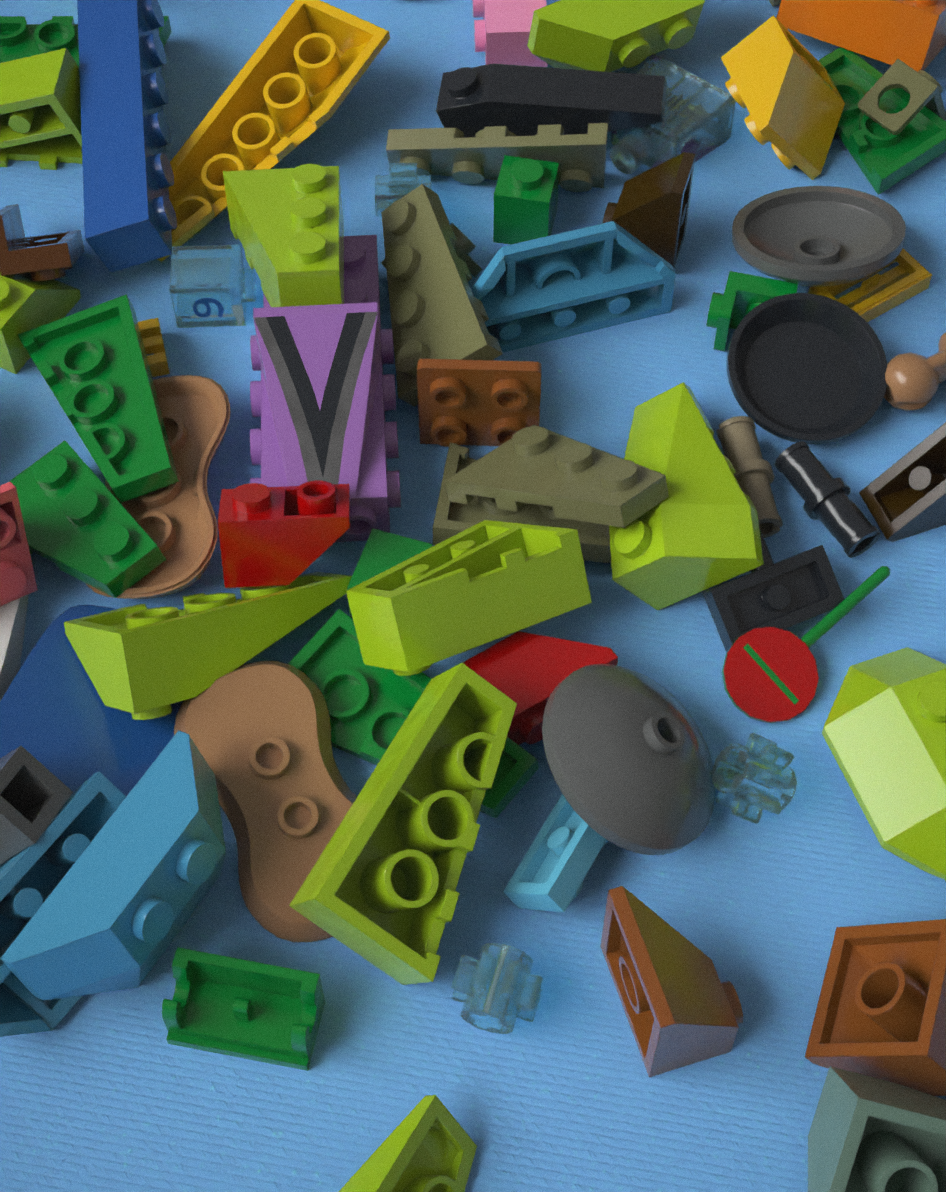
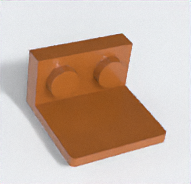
[417,359,542,447]

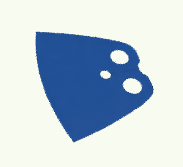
[0,605,184,797]

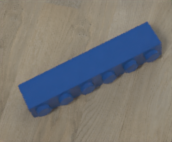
[77,0,177,273]

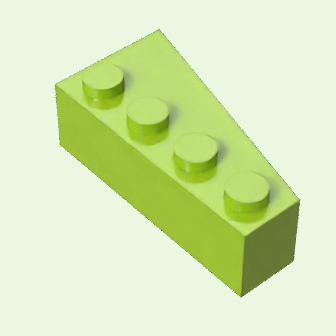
[289,663,517,985]

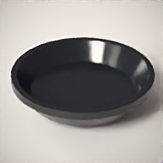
[726,293,887,444]

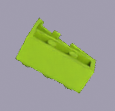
[0,48,82,170]
[223,164,344,307]
[346,520,592,676]

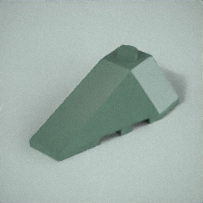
[808,1066,946,1192]

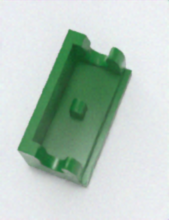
[162,947,325,1071]

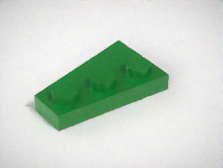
[818,47,946,195]
[9,441,167,598]

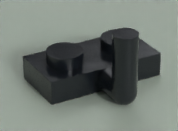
[702,531,844,651]

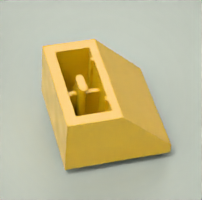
[721,15,845,180]

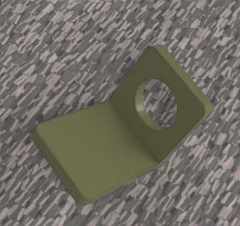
[858,59,946,135]

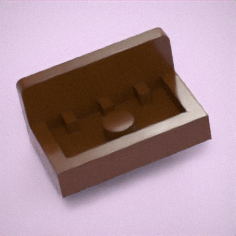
[0,204,85,281]

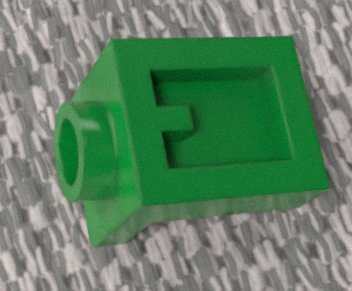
[706,271,798,351]

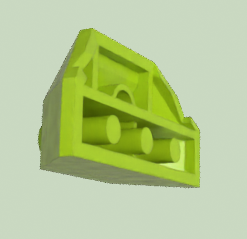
[527,0,705,72]
[822,647,946,880]

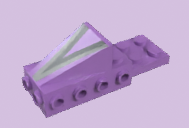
[250,235,401,542]

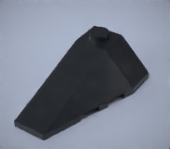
[436,64,667,138]

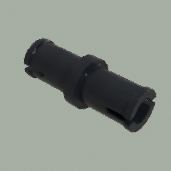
[774,441,880,558]

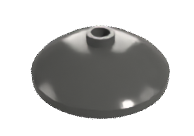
[732,186,906,287]
[542,664,715,855]

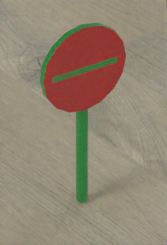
[722,566,890,723]

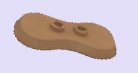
[86,375,231,599]
[174,661,357,942]

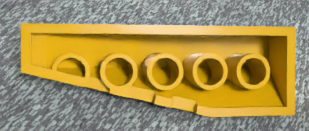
[157,0,390,262]

